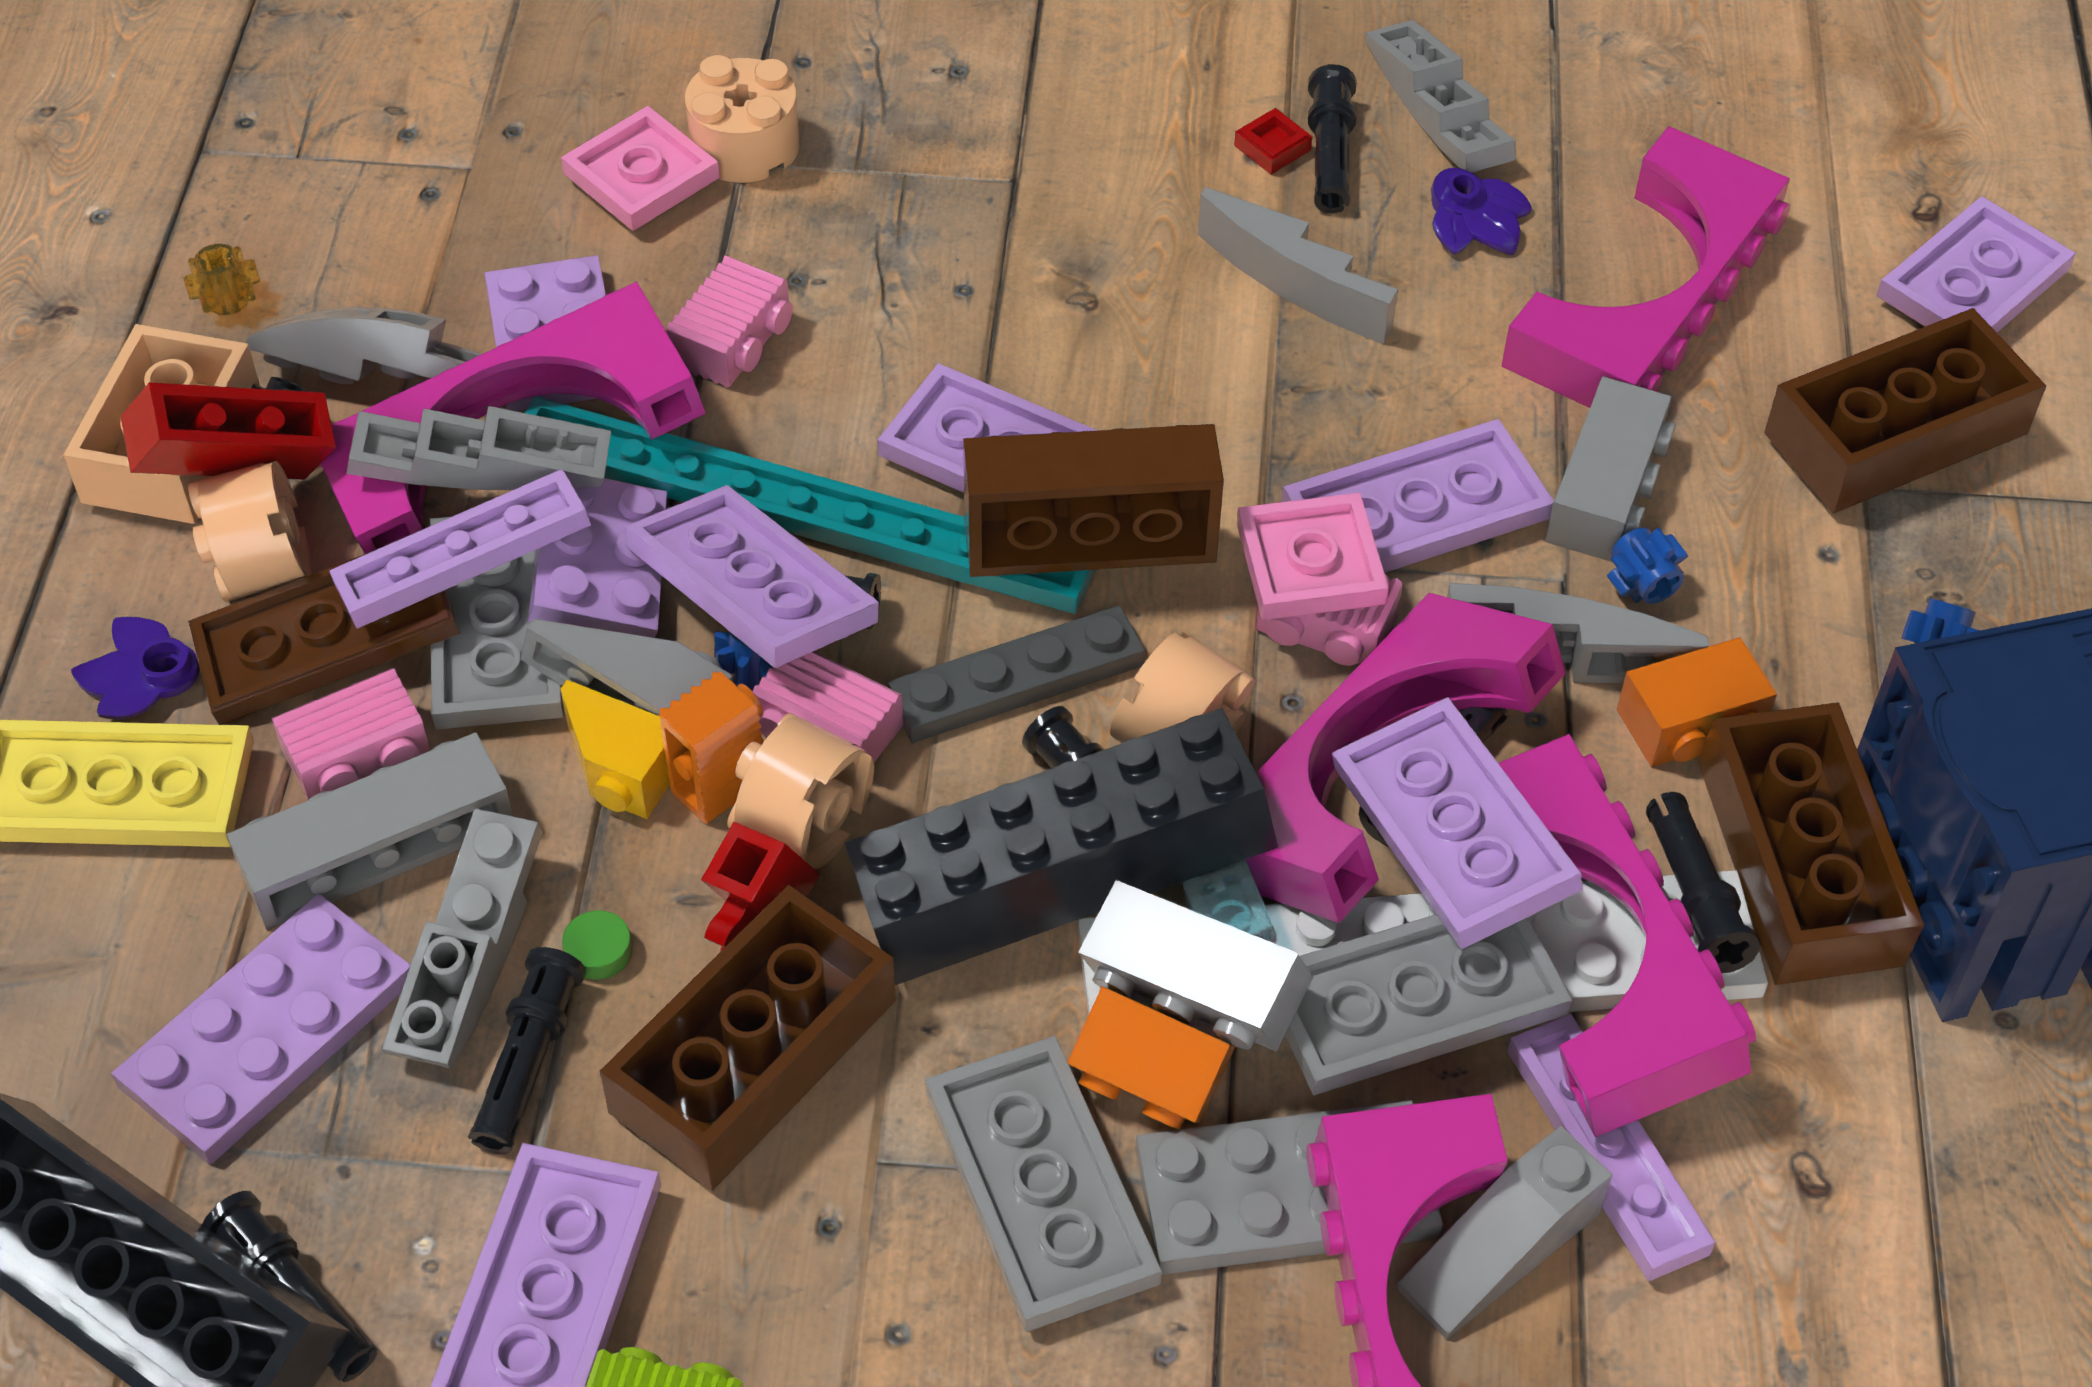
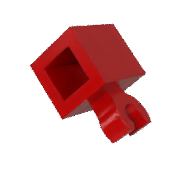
[701,822,820,951]

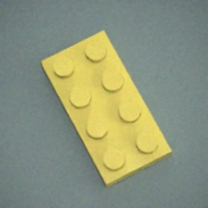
[0,720,254,847]

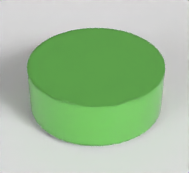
[562,910,632,980]

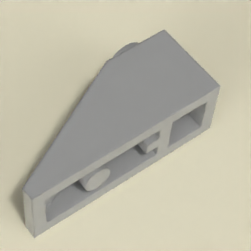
[520,619,732,716]
[1397,1126,1613,1340]

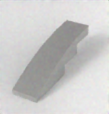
[1365,20,1516,173]
[1198,187,1398,345]
[346,406,611,490]
[1447,583,1709,684]

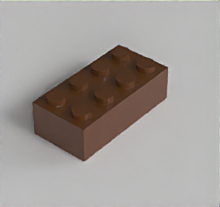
[1764,308,2046,514]
[963,424,1224,577]
[1698,702,1924,985]
[600,885,896,1191]

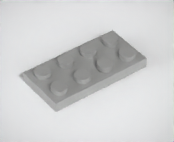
[430,517,564,730]
[1285,914,1573,1096]
[925,1036,1162,1332]
[1135,1100,1443,1275]

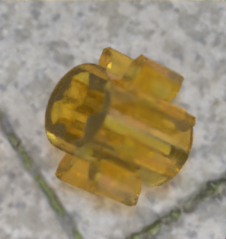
[183,243,260,315]

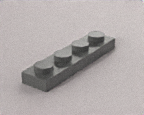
[888,605,1145,743]

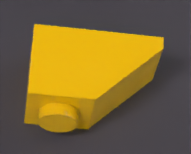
[560,680,670,819]

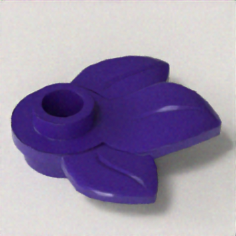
[1431,168,1532,255]
[71,617,200,720]

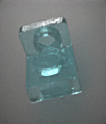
[1182,859,1275,941]

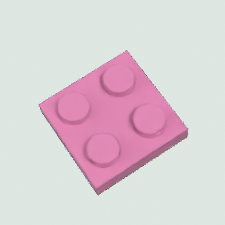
[561,106,720,231]
[1237,493,1389,620]

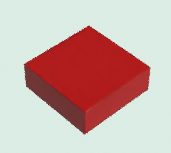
[1234,108,1313,175]

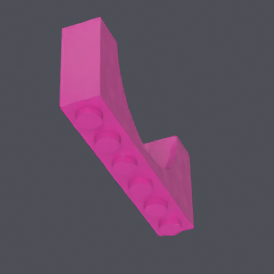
[1501,126,1790,408]
[321,281,706,554]
[1214,593,1566,923]
[1498,734,1756,1137]
[1306,1094,1508,1387]

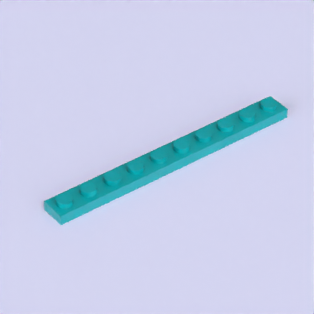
[525,396,1096,614]

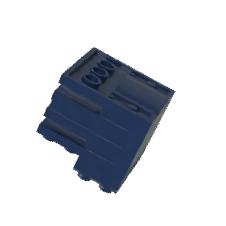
[1857,608,2092,1022]

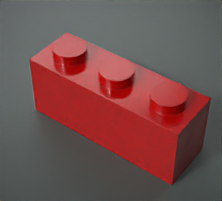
[121,382,336,480]

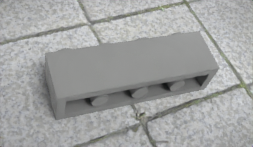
[226,732,512,930]

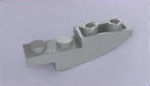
[246,307,483,384]
[382,808,543,1068]

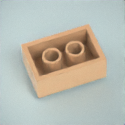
[63,324,260,524]

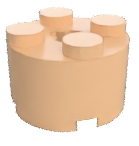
[685,55,800,183]
[188,461,313,602]
[1110,631,1256,743]
[728,713,874,869]

